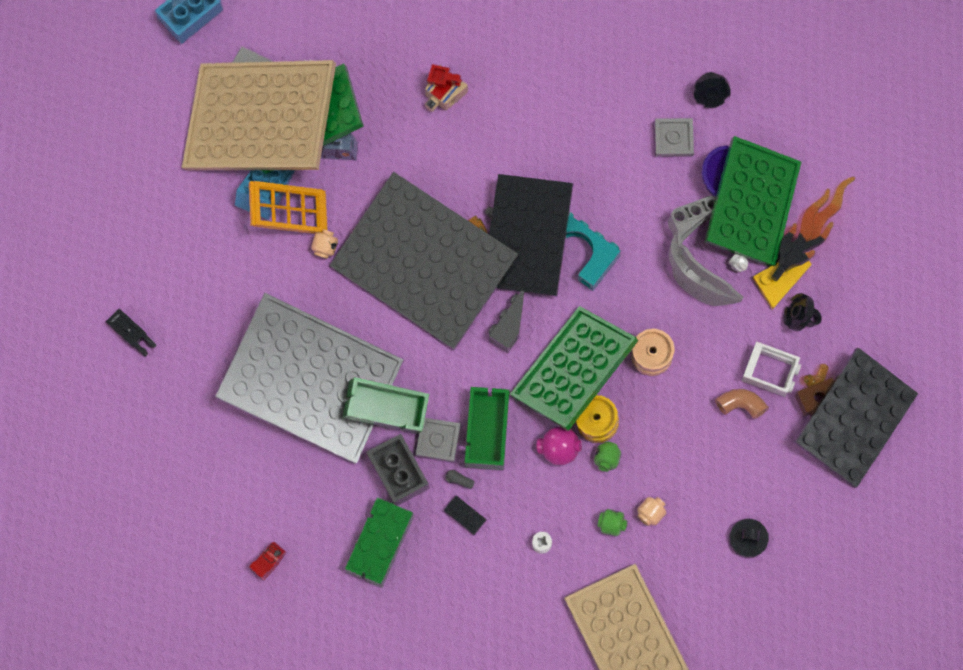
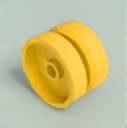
[576,395,619,443]

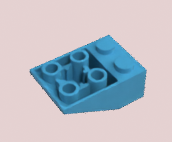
[235,170,295,220]

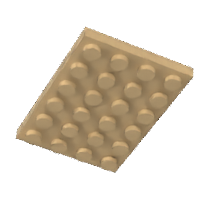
[564,564,688,670]

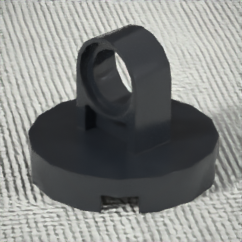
[693,72,731,108]
[783,293,822,331]
[729,519,769,558]

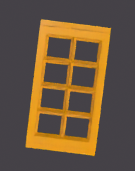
[249,181,328,234]

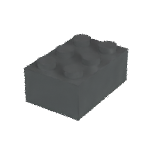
[367,434,430,506]

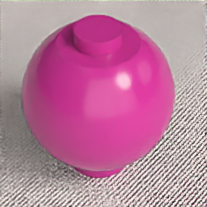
[537,427,582,465]

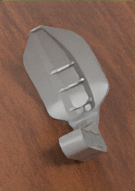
[668,196,744,306]

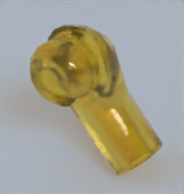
[804,364,829,387]

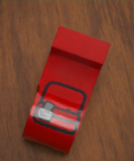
[249,542,287,581]

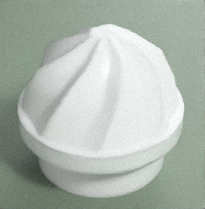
[728,254,748,272]

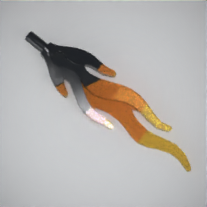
[771,177,855,282]

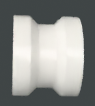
[532,532,552,554]

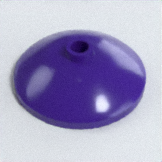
[701,146,729,197]

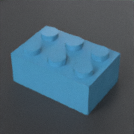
[155,0,223,44]

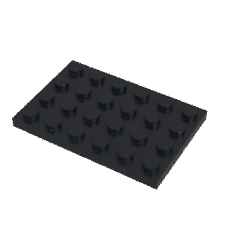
[489,174,574,297]
[794,348,919,488]

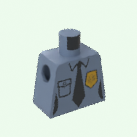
[321,133,358,161]

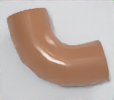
[715,389,769,419]

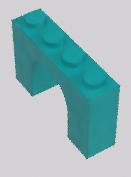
[566,212,621,291]

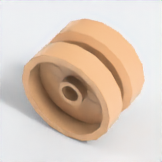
[631,328,675,376]

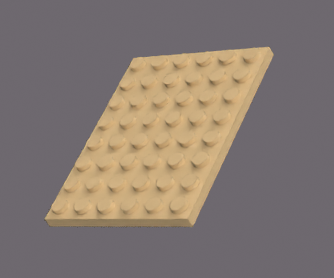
[182,60,336,170]

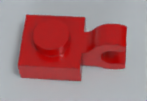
[427,64,462,88]

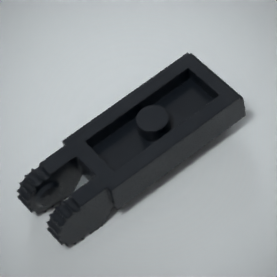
[106,308,157,357]

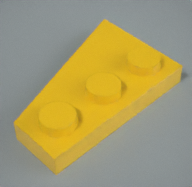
[752,261,812,310]

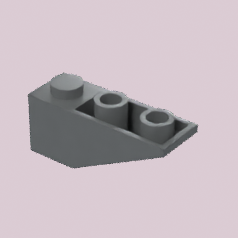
[488,290,524,353]

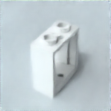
[742,341,801,397]

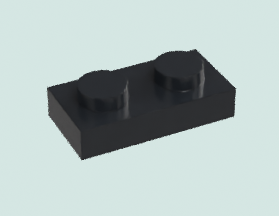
[444,495,487,536]

